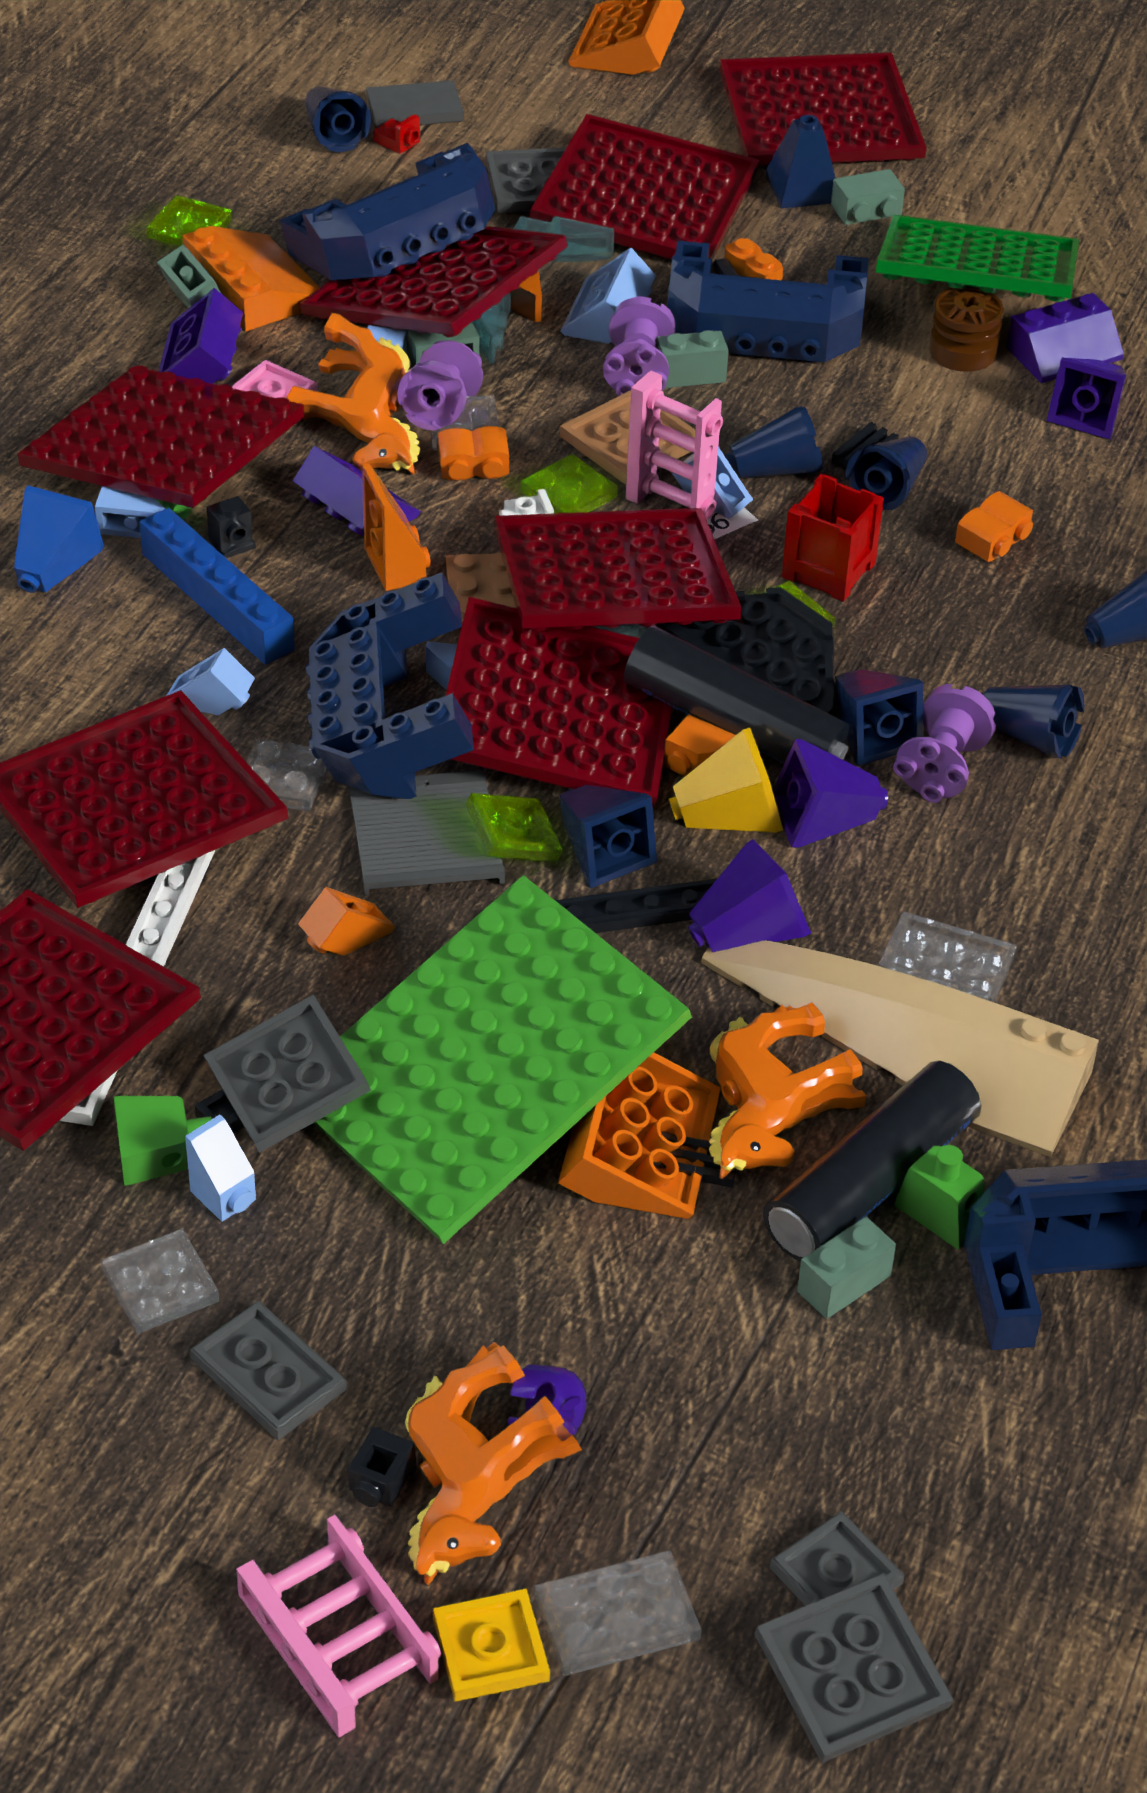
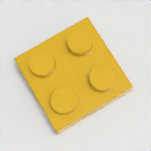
[433,1589,550,1702]

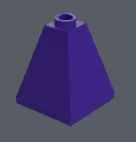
[1046,357,1127,439]
[773,739,888,848]
[688,839,811,952]

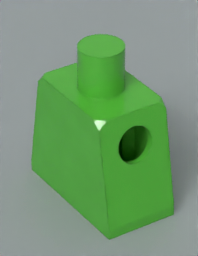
[114,1096,212,1186]
[894,1145,985,1250]

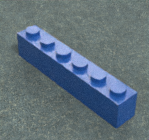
[139,508,295,665]

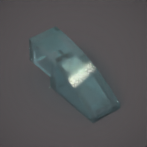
[513,216,614,262]

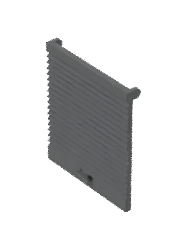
[349,770,505,896]

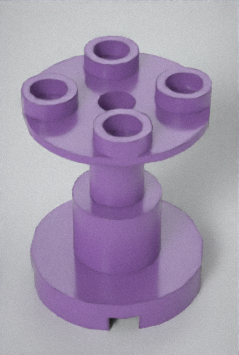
[603,297,675,396]
[397,340,483,430]
[893,684,996,803]

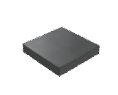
[770,1511,904,1606]

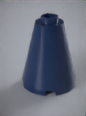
[305,86,372,153]
[725,406,823,478]
[845,436,927,511]
[1084,570,1147,648]
[981,685,1085,759]

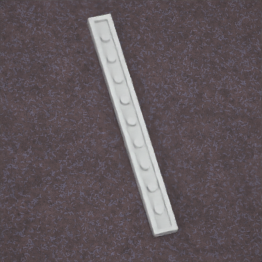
[59,850,215,1126]

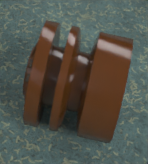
[929,286,1004,372]

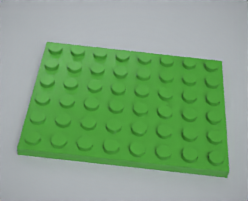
[313,875,692,1244]

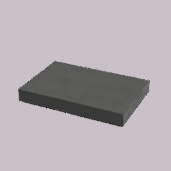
[366,80,464,128]
[190,1300,347,1441]

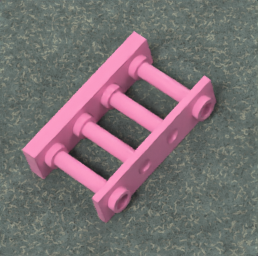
[626,371,723,520]
[236,1515,441,1738]

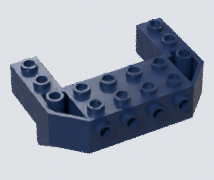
[280,143,495,280]
[668,241,869,362]
[306,572,474,799]
[964,1159,1147,1350]

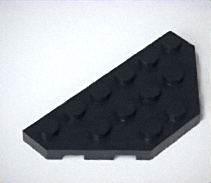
[656,587,835,717]

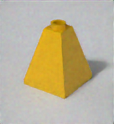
[669,728,783,833]

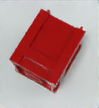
[781,474,884,602]

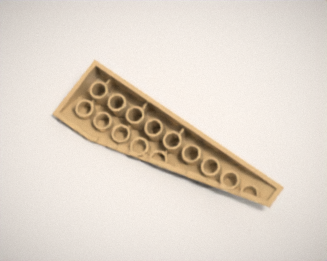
[701,940,1099,1157]

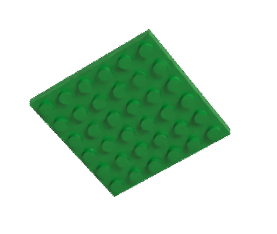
[875,214,1079,302]

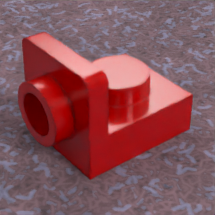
[373,114,421,154]

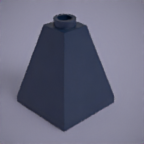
[766,115,836,209]
[835,669,923,766]
[560,785,657,888]

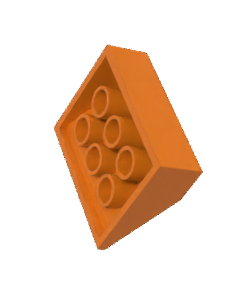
[568,0,685,75]
[183,226,320,332]
[558,1052,721,1219]

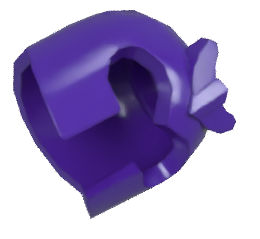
[508,1364,587,1435]

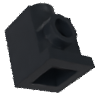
[207,496,256,558]
[347,1427,417,1507]

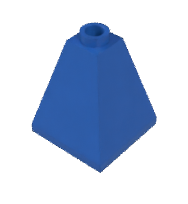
[14,485,104,593]

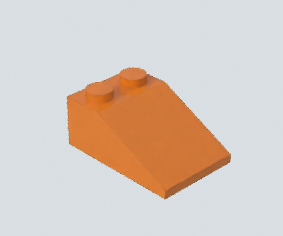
[362,463,431,591]

